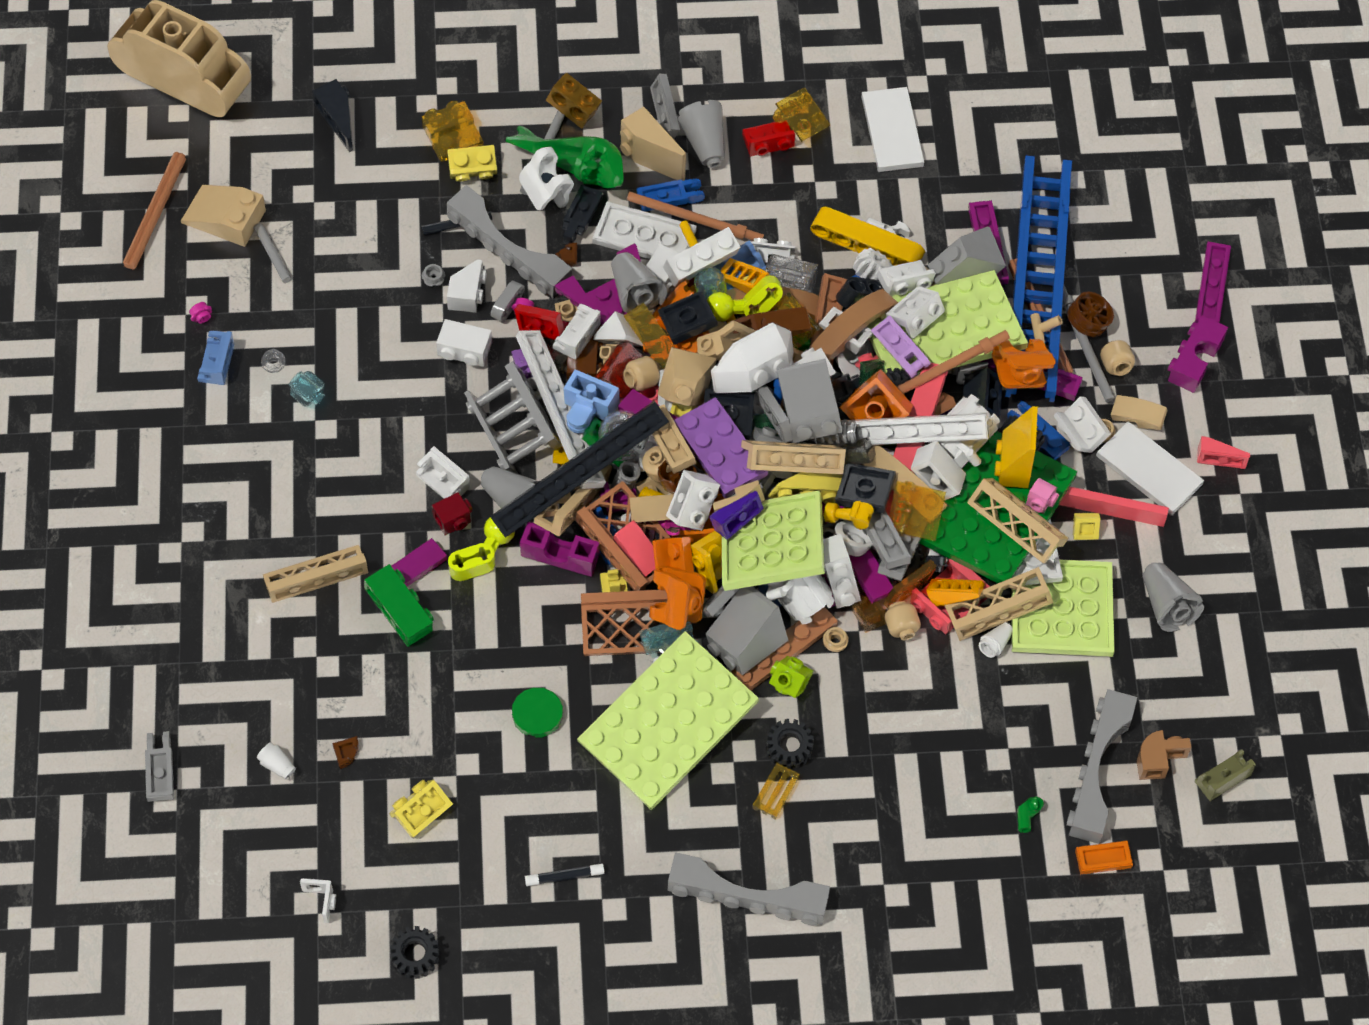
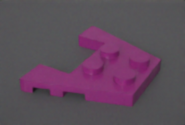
[555,243,641,325]

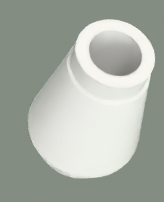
[979,622,1012,658]
[257,742,296,780]

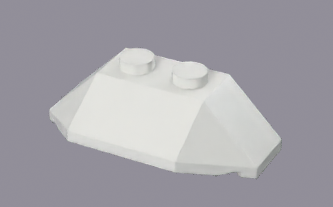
[711,323,794,393]

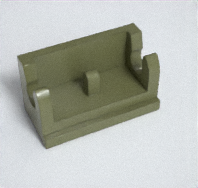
[1194,750,1256,801]

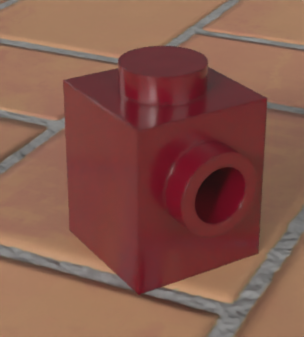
[432,492,472,535]

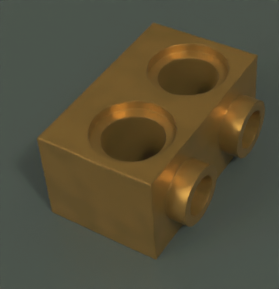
[546,72,602,129]

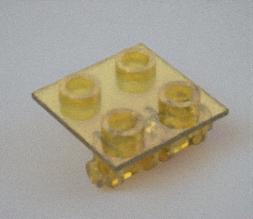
[773,87,830,142]
[889,481,946,541]

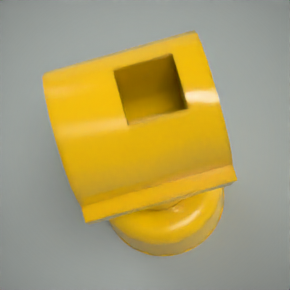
[824,501,874,530]

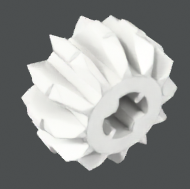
[853,248,893,280]

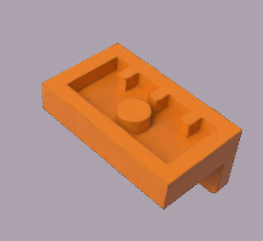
[652,537,694,590]

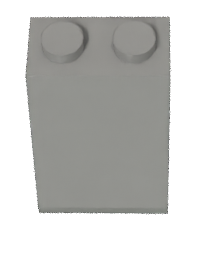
[928,227,1006,285]
[777,359,842,443]
[706,586,789,675]

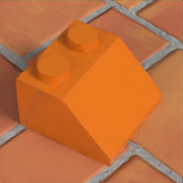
[840,369,913,420]

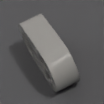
[491,280,525,322]

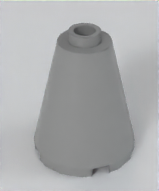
[677,100,725,168]
[611,252,667,317]
[481,466,539,527]
[1143,563,1204,632]

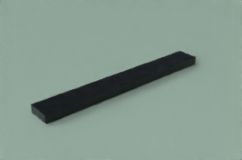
[490,401,669,538]

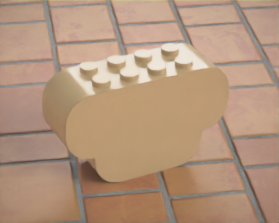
[107,0,251,117]

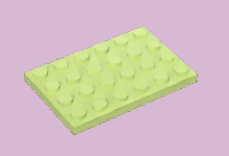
[867,270,1028,377]
[577,631,759,810]

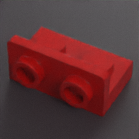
[742,120,795,157]
[514,304,570,340]

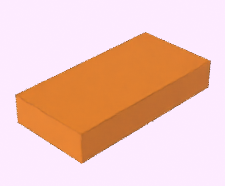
[1075,841,1133,875]

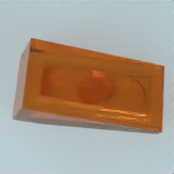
[849,581,886,633]

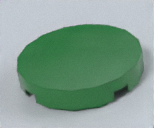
[512,688,563,738]

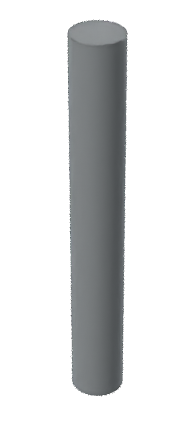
[254,223,291,283]

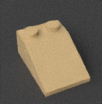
[620,106,686,181]
[181,185,266,247]

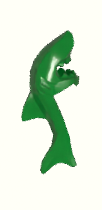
[506,126,623,188]

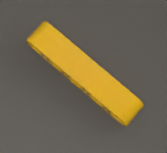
[810,207,925,266]

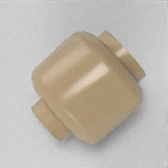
[1100,340,1135,376]
[623,356,661,391]
[642,446,671,483]
[884,601,921,640]

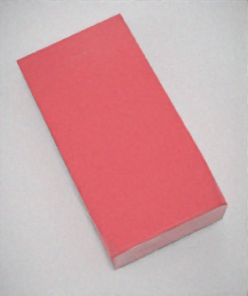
[1197,436,1250,469]
[613,520,655,577]

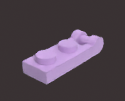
[871,315,931,379]

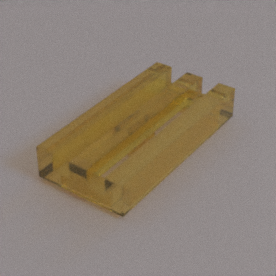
[753,763,800,820]

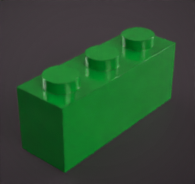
[364,564,434,647]

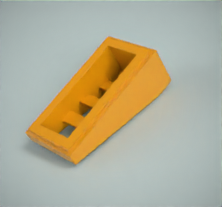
[717,258,769,294]
[927,579,985,607]

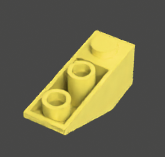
[768,472,843,504]

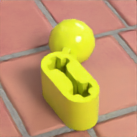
[707,275,783,322]
[448,517,515,581]

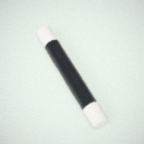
[525,863,604,886]

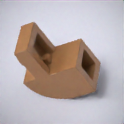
[1137,730,1191,780]

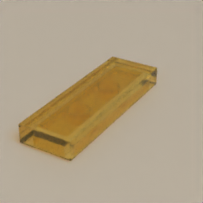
[624,302,675,370]

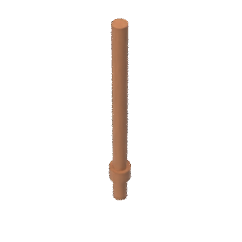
[627,191,764,241]
[897,330,1010,394]

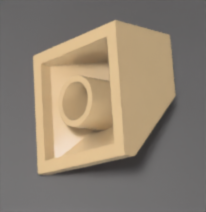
[657,347,717,406]

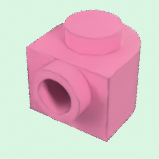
[1026,478,1059,513]

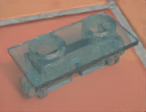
[639,621,694,655]

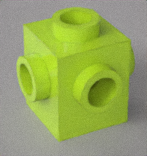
[769,656,813,698]

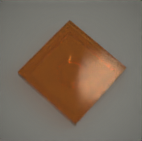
[883,560,936,609]

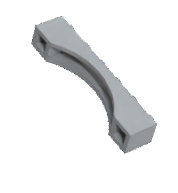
[447,185,572,298]
[1066,689,1137,844]
[668,852,830,926]

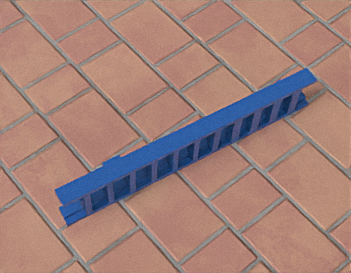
[1005,156,1072,402]

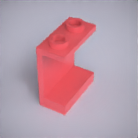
[910,559,990,635]

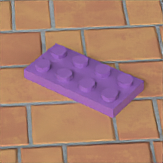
[673,397,768,499]

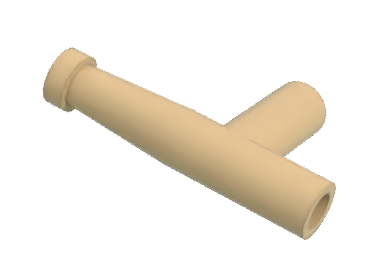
[1030,313,1063,344]

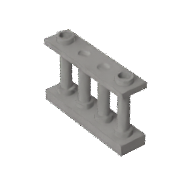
[464,361,562,474]

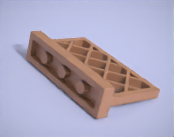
[575,481,671,591]
[581,590,684,656]

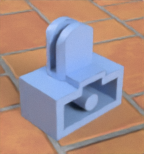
[564,369,620,433]

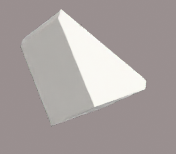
[593,311,644,346]

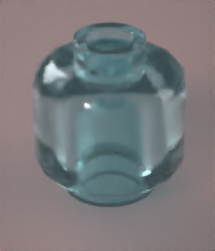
[694,267,727,300]
[288,371,325,407]

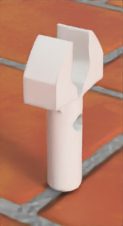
[866,218,910,238]

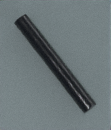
[422,211,493,235]

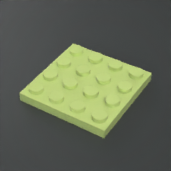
[722,491,825,591]
[1011,560,1114,657]

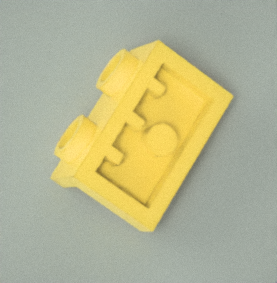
[448,145,497,182]
[389,780,453,838]

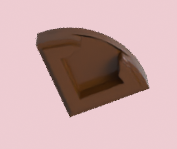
[555,243,577,267]
[332,736,359,769]

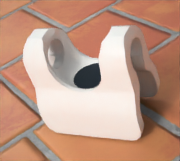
[519,147,574,210]

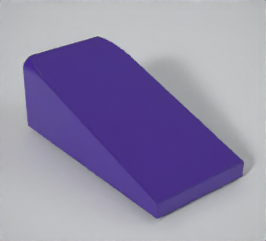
[709,491,764,540]

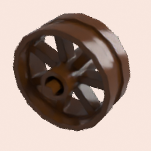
[1068,292,1114,337]

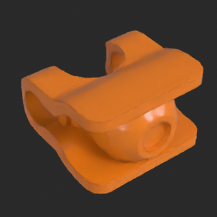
[992,339,1056,389]
[649,566,706,630]

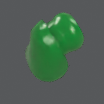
[1017,796,1044,833]

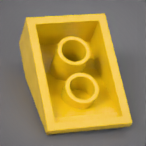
[994,406,1038,488]

